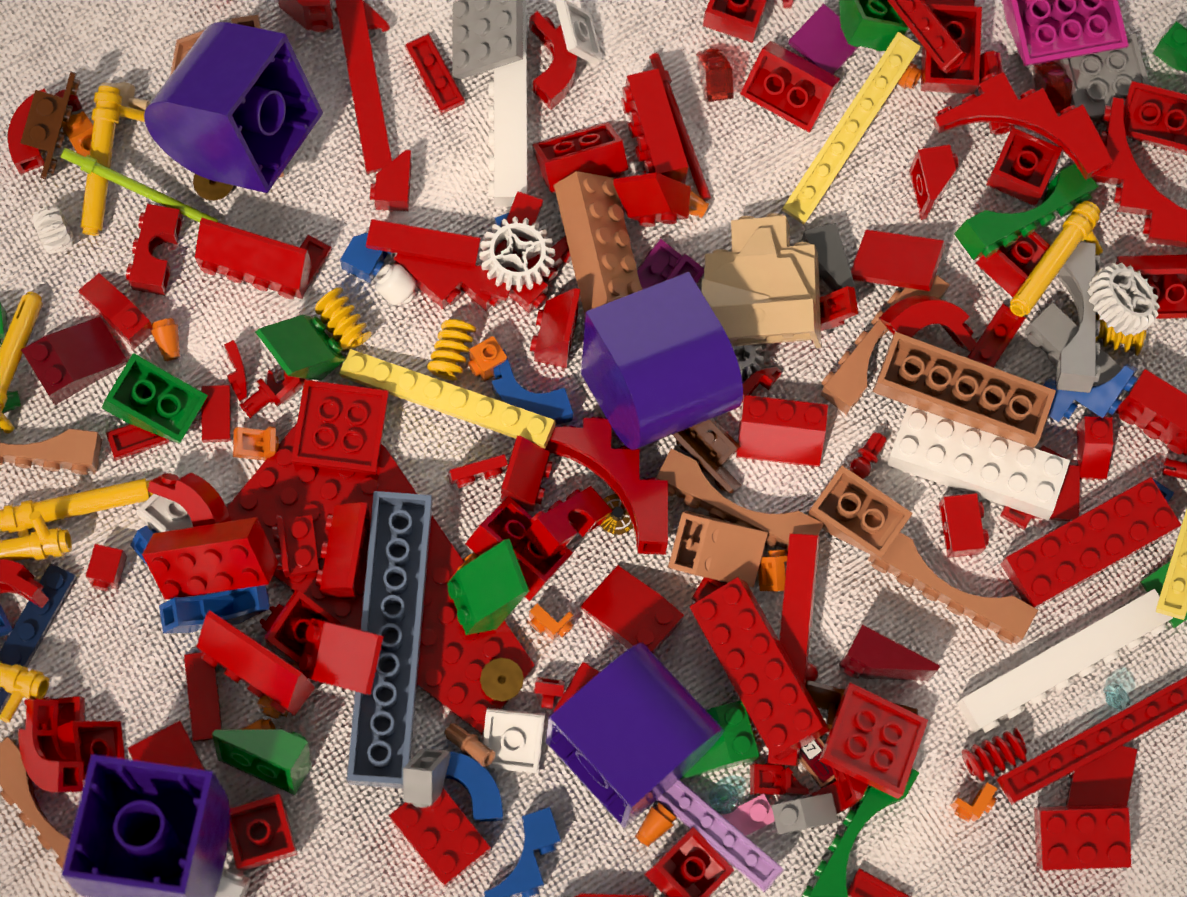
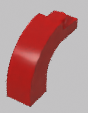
[529,11,577,110]
[7,88,83,174]
[820,286,859,331]
[879,295,977,351]
[148,473,231,527]
[0,559,49,608]
[18,700,84,792]

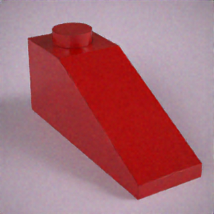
[78,273,153,349]

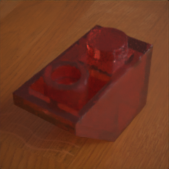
[696,48,734,102]
[1033,61,1073,113]

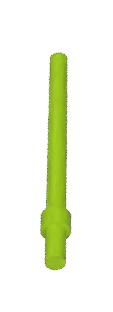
[61,148,219,223]

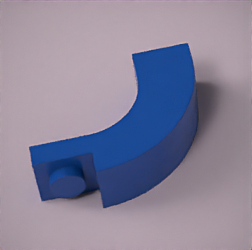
[492,349,573,426]
[445,751,503,823]

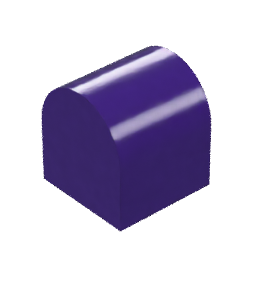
[144,22,323,193]
[581,272,743,450]
[546,643,724,829]
[61,755,230,897]

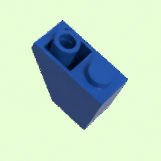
[340,233,393,284]

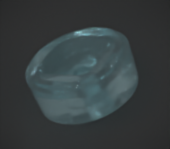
[1103,682,1130,711]
[709,784,739,814]

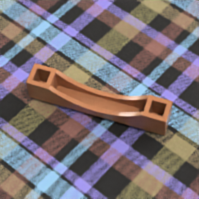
[820,275,950,415]
[0,429,102,475]
[656,448,824,554]
[867,532,1038,644]
[0,737,70,869]

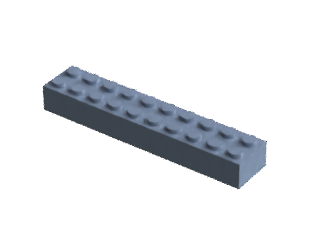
[347,491,433,789]

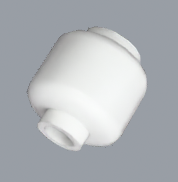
[375,264,416,305]

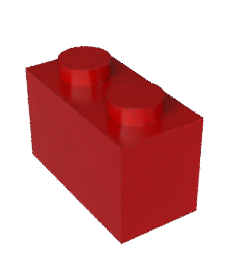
[939,493,989,558]

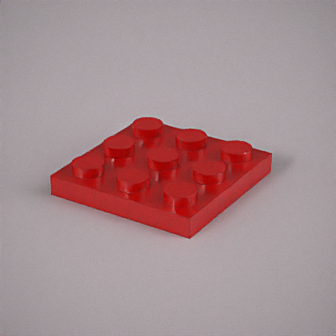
[291,380,389,475]
[819,683,928,799]

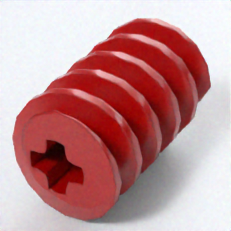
[962,728,1027,782]

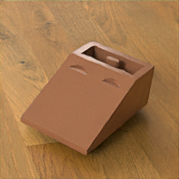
[668,510,768,588]

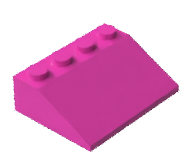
[1002,0,1129,66]

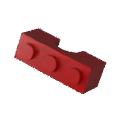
[126,204,183,296]
[525,486,612,559]

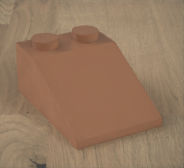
[808,465,913,560]

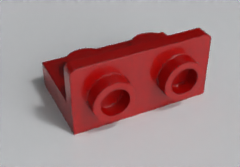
[272,515,320,578]

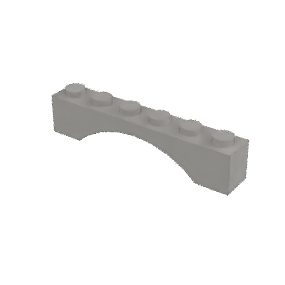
[1056,242,1100,393]

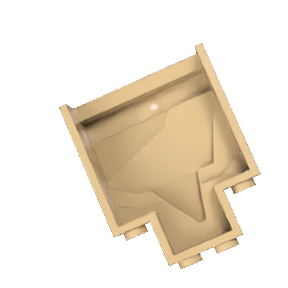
[702,213,822,348]

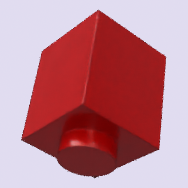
[85,544,127,591]

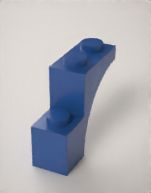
[1043,363,1138,422]
[159,585,269,633]
[484,807,561,897]

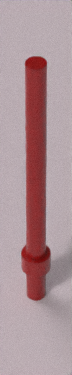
[649,53,711,201]

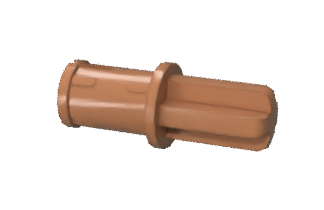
[444,723,496,767]

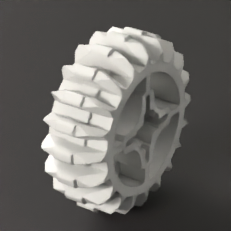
[479,216,555,292]
[1087,263,1160,336]

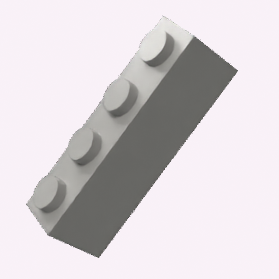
[1024,302,1122,387]

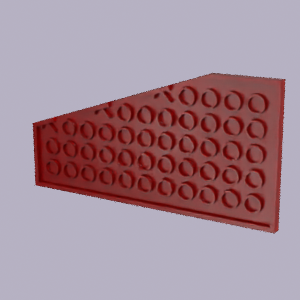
[227,423,535,735]

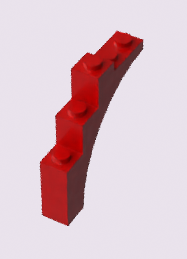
[934,72,1113,180]
[1092,97,1187,248]
[393,235,571,313]
[543,416,668,555]

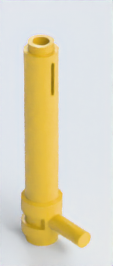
[80,86,145,236]
[1010,201,1103,317]
[0,292,43,434]
[0,478,153,560]
[0,511,72,561]
[0,662,50,723]

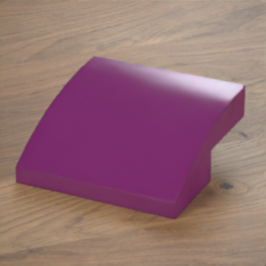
[788,3,859,75]
[637,238,704,290]

